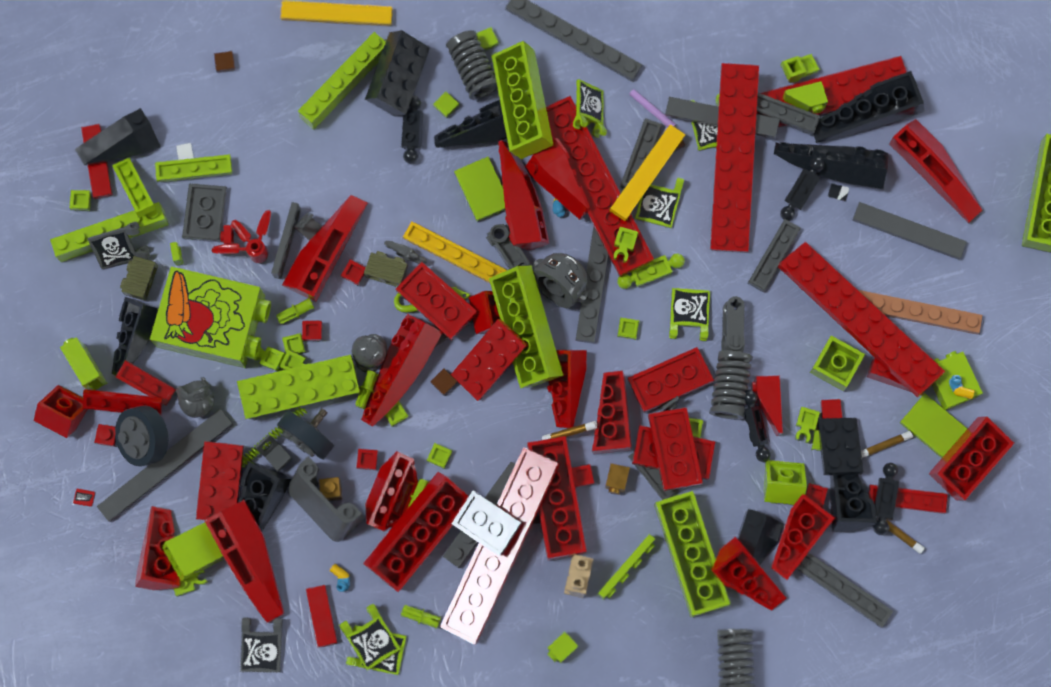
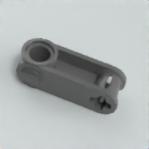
[486,224,531,269]
[721,296,745,352]

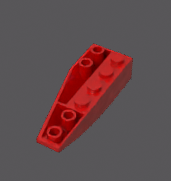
[889,119,982,223]
[498,140,550,251]
[282,195,368,302]
[361,314,443,427]
[204,500,284,623]

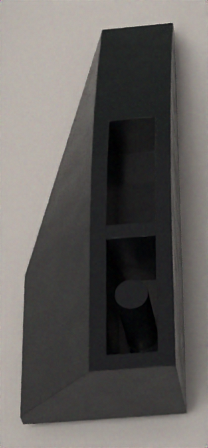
[774,142,888,189]

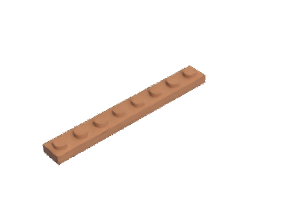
[858,290,982,335]

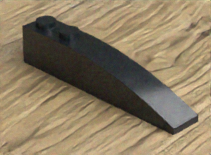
[813,71,925,143]

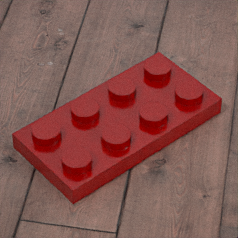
[395,262,478,341]
[450,318,528,401]
[627,347,714,413]
[648,407,703,491]
[632,425,715,480]
[196,441,244,520]

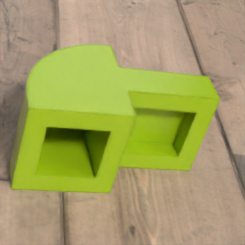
[780,54,820,83]

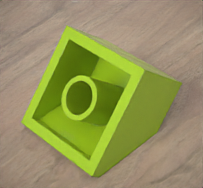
[764,460,807,505]

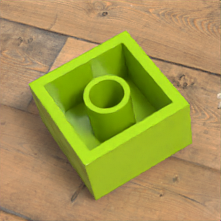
[809,336,865,391]

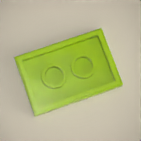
[454,157,505,222]
[899,393,967,458]

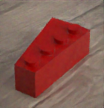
[592,371,632,454]

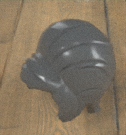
[351,334,388,372]
[176,377,214,418]

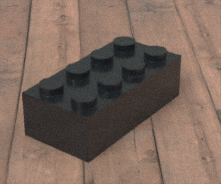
[365,30,430,116]

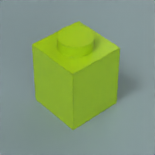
[547,632,578,663]

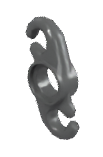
[384,241,427,264]

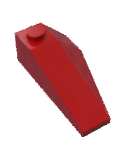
[525,138,590,220]
[547,350,587,428]
[771,494,834,580]
[135,506,180,590]
[712,537,786,611]

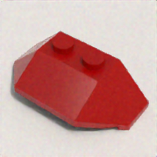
[365,451,418,532]

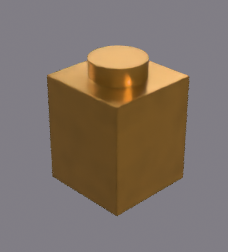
[605,463,630,495]
[319,477,342,501]

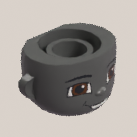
[533,253,588,309]

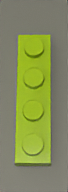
[155,154,233,182]
[112,158,156,218]
[597,534,655,600]

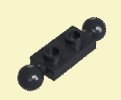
[401,96,423,164]
[780,157,825,221]
[742,390,771,462]
[873,463,899,536]

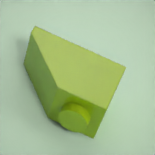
[783,81,828,113]

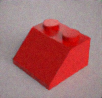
[469,291,500,334]
[33,385,88,438]

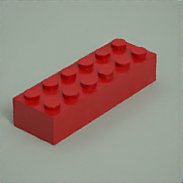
[527,436,587,561]
[363,472,469,592]

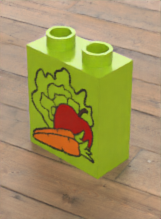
[150,266,271,369]

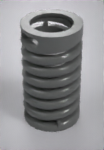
[446,30,498,100]
[709,350,753,420]
[717,629,755,687]

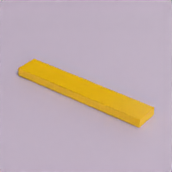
[281,0,393,26]
[609,124,685,221]
[403,221,507,283]

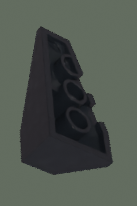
[434,100,507,148]
[75,108,160,166]
[112,297,159,376]
[239,461,291,531]
[830,475,877,533]
[724,508,783,589]

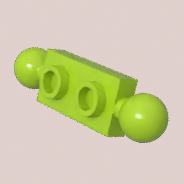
[617,253,685,289]

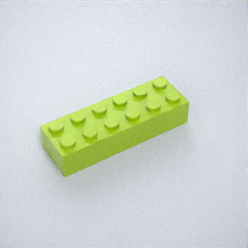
[492,41,553,159]
[1021,134,1051,252]
[489,265,563,388]
[237,354,360,419]
[654,491,730,618]

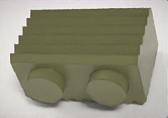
[364,251,408,287]
[120,256,158,301]

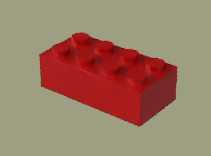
[928,416,1014,501]

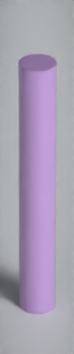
[629,89,676,127]

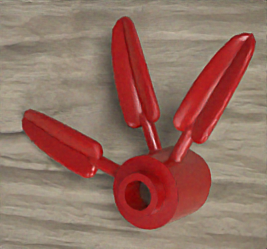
[212,210,272,263]

